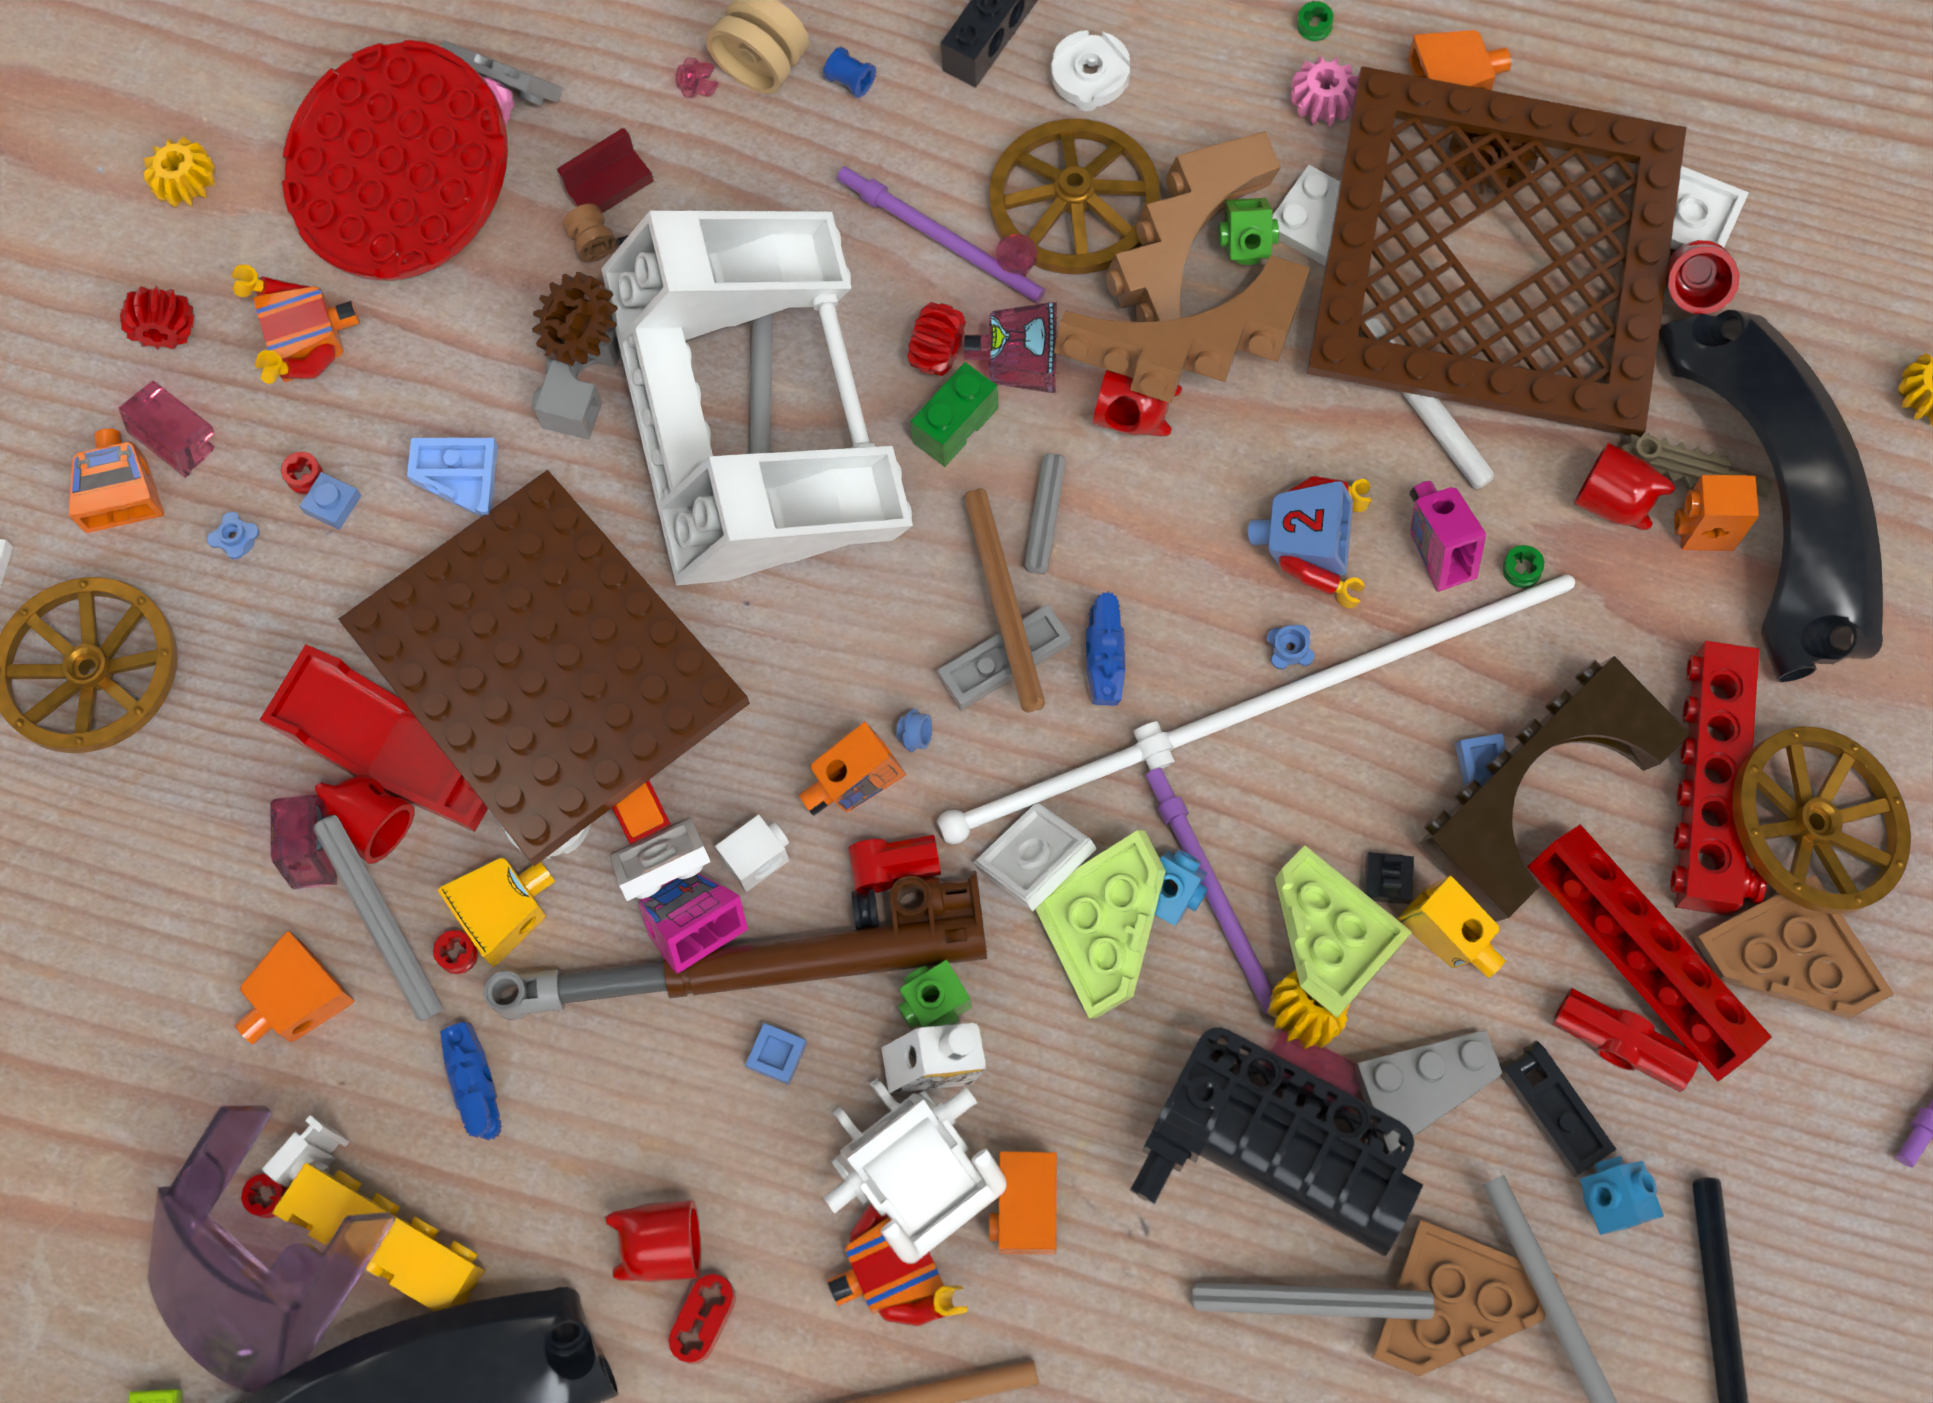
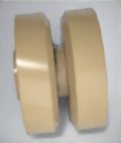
[705,0,810,94]

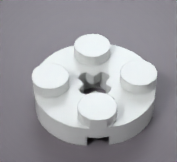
[1051,31,1130,111]

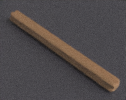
[964,488,1045,713]

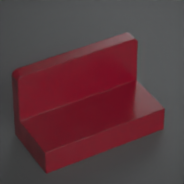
[557,128,654,213]

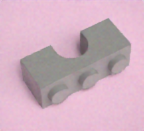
[532,314,621,440]

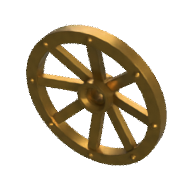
[989,118,1160,274]
[0,577,177,753]
[1732,726,1911,914]

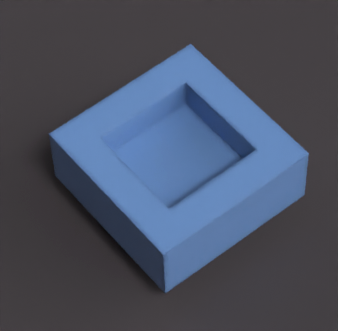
[299,472,361,530]
[1455,733,1506,786]
[745,1023,807,1085]

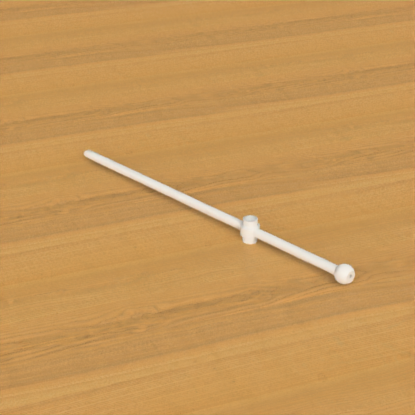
[937,575,1575,844]

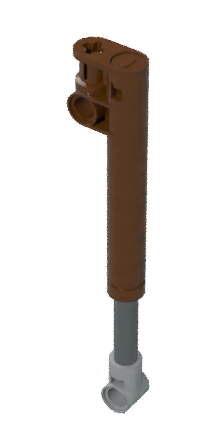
[483,871,987,1020]

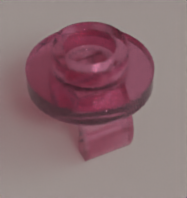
[676,57,719,99]
[996,234,1037,277]

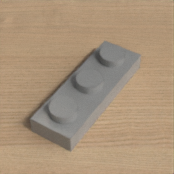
[937,604,1072,711]

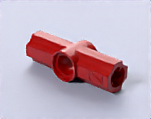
[1552,988,1699,1092]

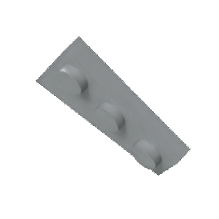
[441,40,563,105]
[1353,1030,1503,1155]

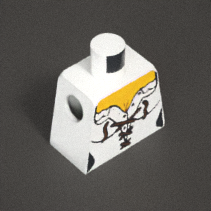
[881,1023,986,1094]

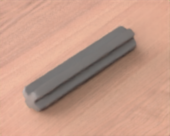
[1025,453,1065,574]

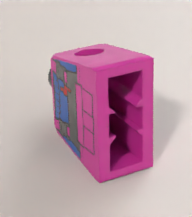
[1410,481,1486,592]
[638,873,748,974]

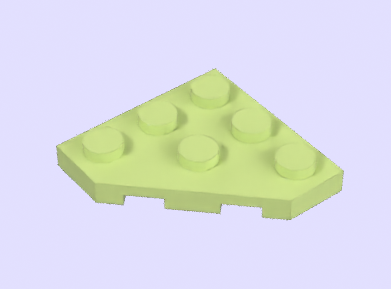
[1036,830,1166,1019]
[1275,846,1412,1018]

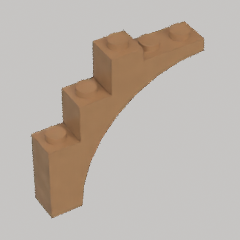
[1106,131,1281,322]
[1054,255,1310,403]

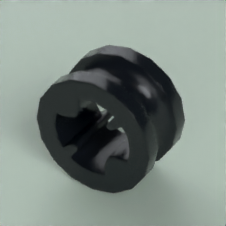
[851,889,879,930]

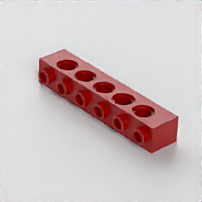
[1670,640,1759,916]
[1527,824,1772,1082]

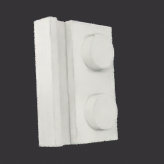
[262,1115,350,1188]

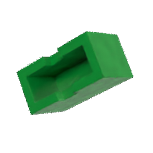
[910,362,998,467]

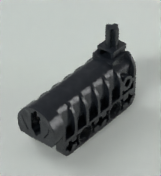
[1130,1027,1423,1257]

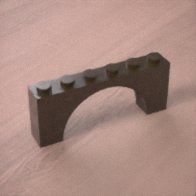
[1418,656,1690,922]

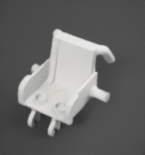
[823,1078,1007,1264]

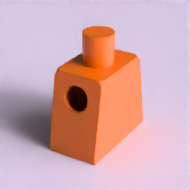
[1408,30,1511,90]
[234,931,355,1045]

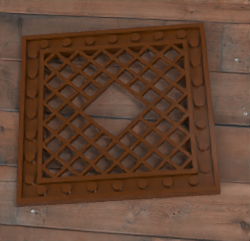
[1307,66,1687,437]

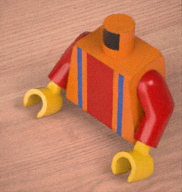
[231,264,360,384]
[827,1204,968,1326]

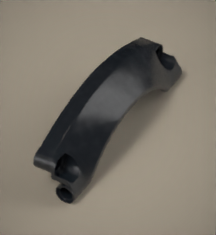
[1658,309,1883,683]
[241,1287,619,1403]

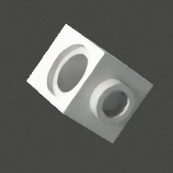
[715,815,789,892]

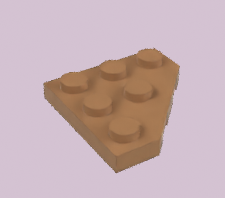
[1694,875,1894,1019]
[1371,1220,1558,1377]

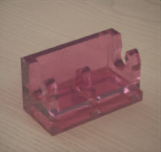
[118,380,215,478]

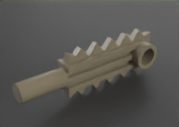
[1621,433,1772,497]

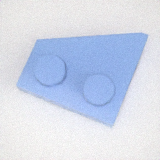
[407,438,498,517]

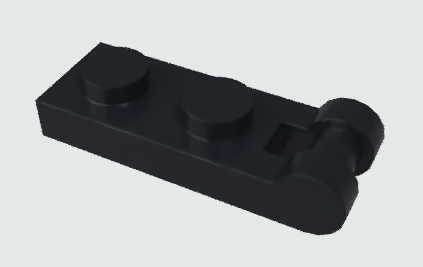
[1499,1040,1617,1177]

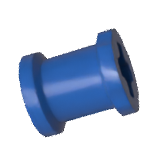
[823,46,876,98]

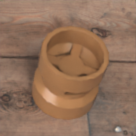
[563,204,617,262]

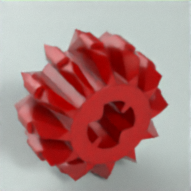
[120,286,195,350]
[907,302,966,376]

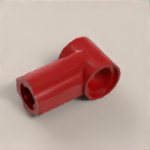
[848,835,941,894]

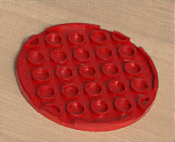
[282,40,508,281]

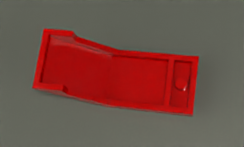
[260,644,488,832]

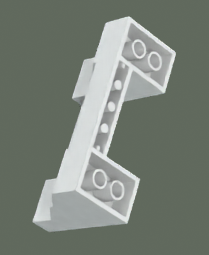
[601,210,913,585]

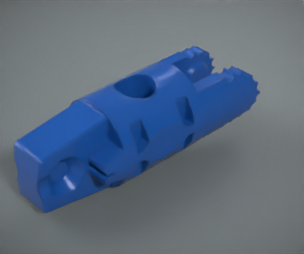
[1085,591,1126,706]
[440,1021,502,1140]

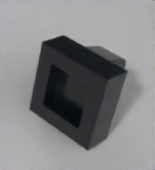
[1364,852,1414,905]

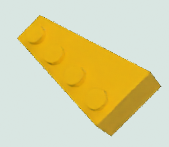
[272,1162,485,1311]

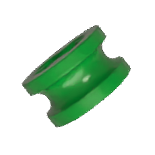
[1297,1,1334,41]
[1503,545,1545,588]

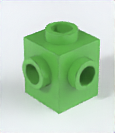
[1218,198,1279,265]
[897,960,972,1029]

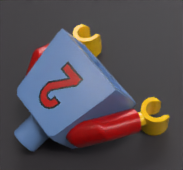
[1248,476,1372,609]

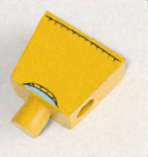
[437,858,556,967]
[1397,875,1507,978]

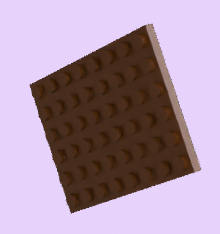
[338,470,750,866]

